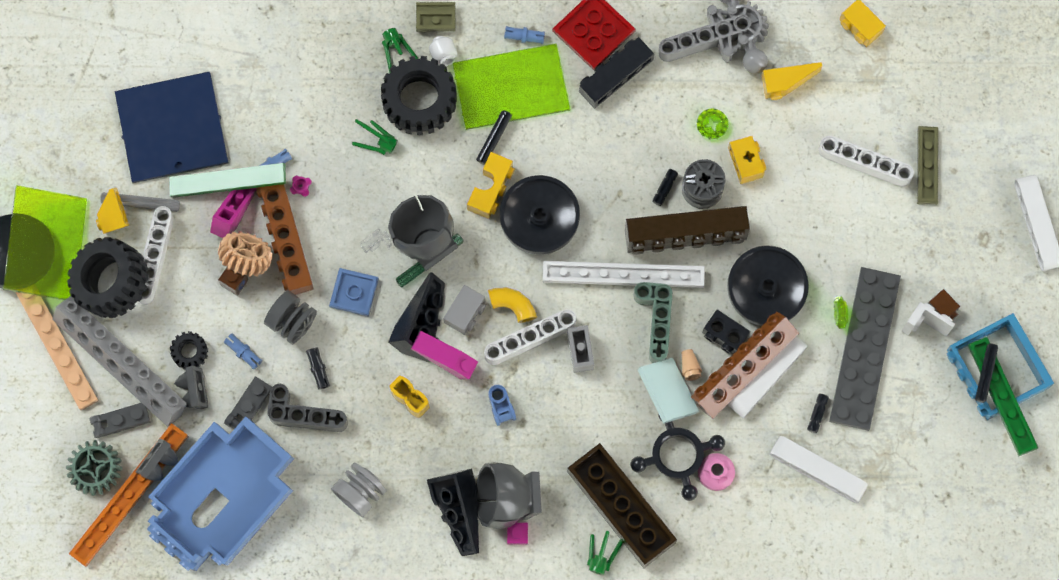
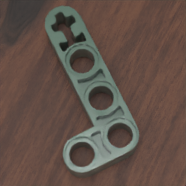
[633,282,673,363]

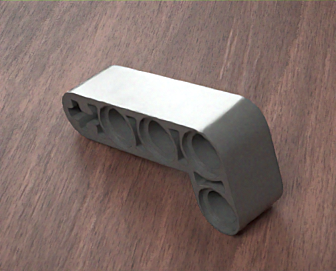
[267,383,348,432]

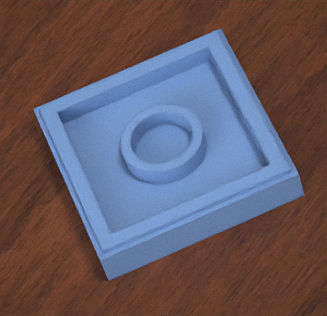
[329,268,379,317]

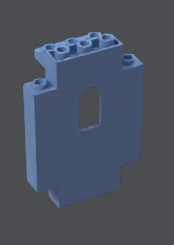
[147,417,295,571]

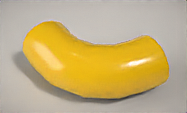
[488,287,537,323]

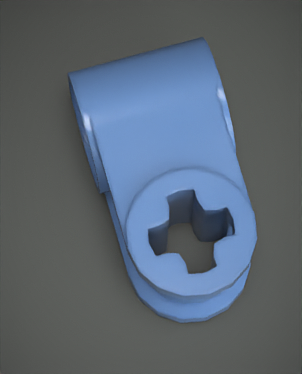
[488,385,517,426]

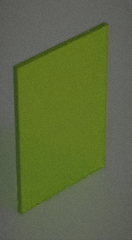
[452,43,570,130]
[3,185,87,300]

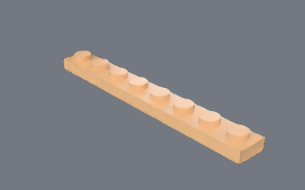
[14,284,99,411]

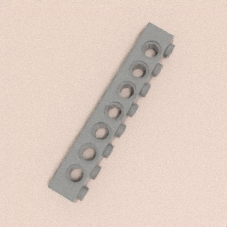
[52,296,187,427]

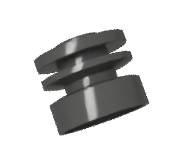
[682,159,726,209]
[264,290,317,345]

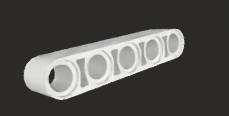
[818,136,914,187]
[1015,175,1059,271]
[140,206,174,305]
[484,309,576,365]
[728,336,808,418]
[770,436,868,503]

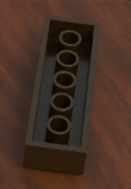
[625,206,750,255]
[567,443,677,569]

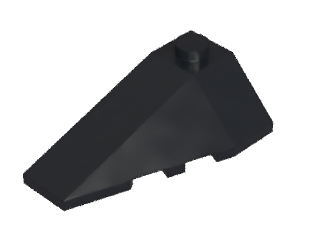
[388,272,445,362]
[427,468,479,556]

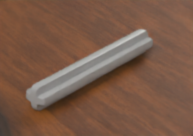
[100,192,180,212]

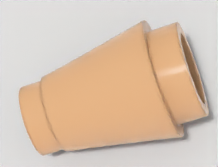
[681,349,702,381]

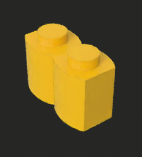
[389,375,430,418]

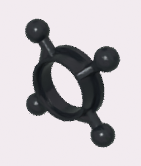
[630,413,725,501]

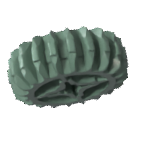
[66,440,122,496]

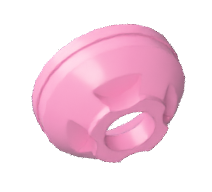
[698,453,735,491]

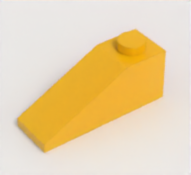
[762,62,822,100]

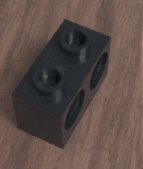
[702,309,751,354]

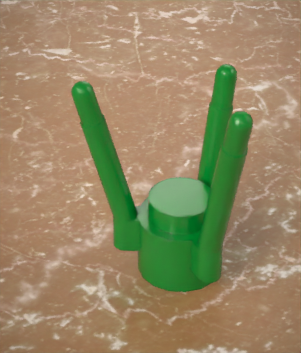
[382,28,419,73]
[352,119,398,155]
[587,531,623,575]

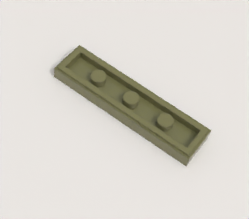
[917,126,938,205]

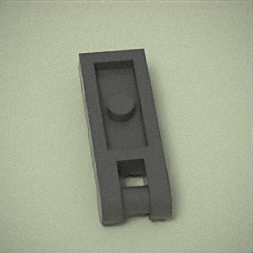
[224,376,272,428]
[89,403,150,438]

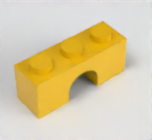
[467,152,515,219]

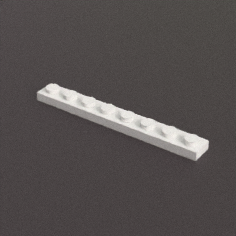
[543,261,705,288]

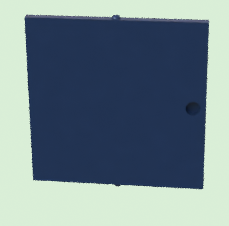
[114,71,229,183]

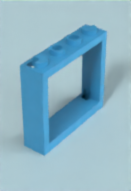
[947,313,1054,420]

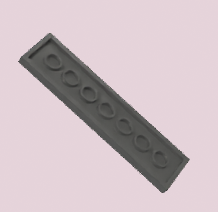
[829,267,901,431]

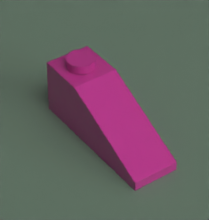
[210,188,257,238]
[411,331,478,379]

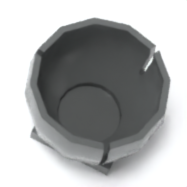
[388,195,458,271]
[476,462,542,529]

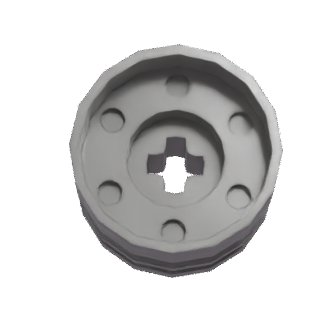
[331,463,386,517]

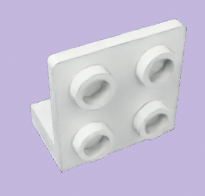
[902,302,955,336]

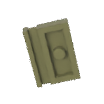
[416,2,456,32]

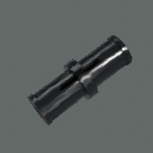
[306,347,330,390]

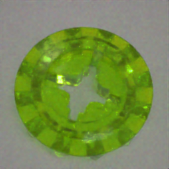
[697,108,728,140]
[833,296,848,329]

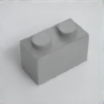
[443,285,487,335]
[567,325,594,373]

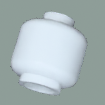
[429,36,457,66]

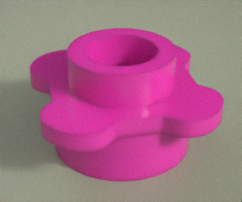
[290,175,312,197]

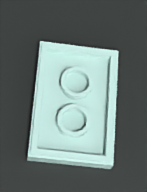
[638,358,699,424]

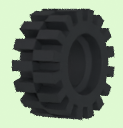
[170,331,208,370]

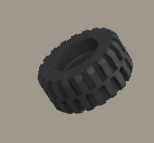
[381,56,457,135]
[67,237,148,318]

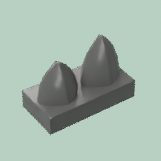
[174,366,208,409]
[136,439,179,481]

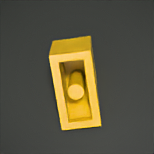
[96,188,130,234]

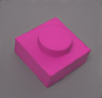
[507,523,528,544]

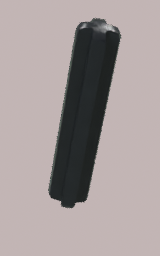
[476,110,512,165]
[975,343,998,403]

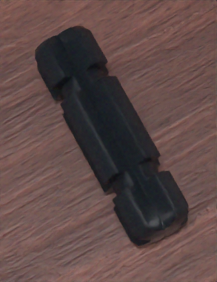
[653,169,678,206]
[807,393,829,433]

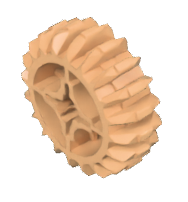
[218,231,273,277]

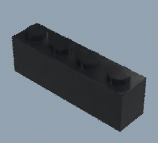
[579,37,654,109]

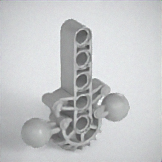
[659,0,769,74]

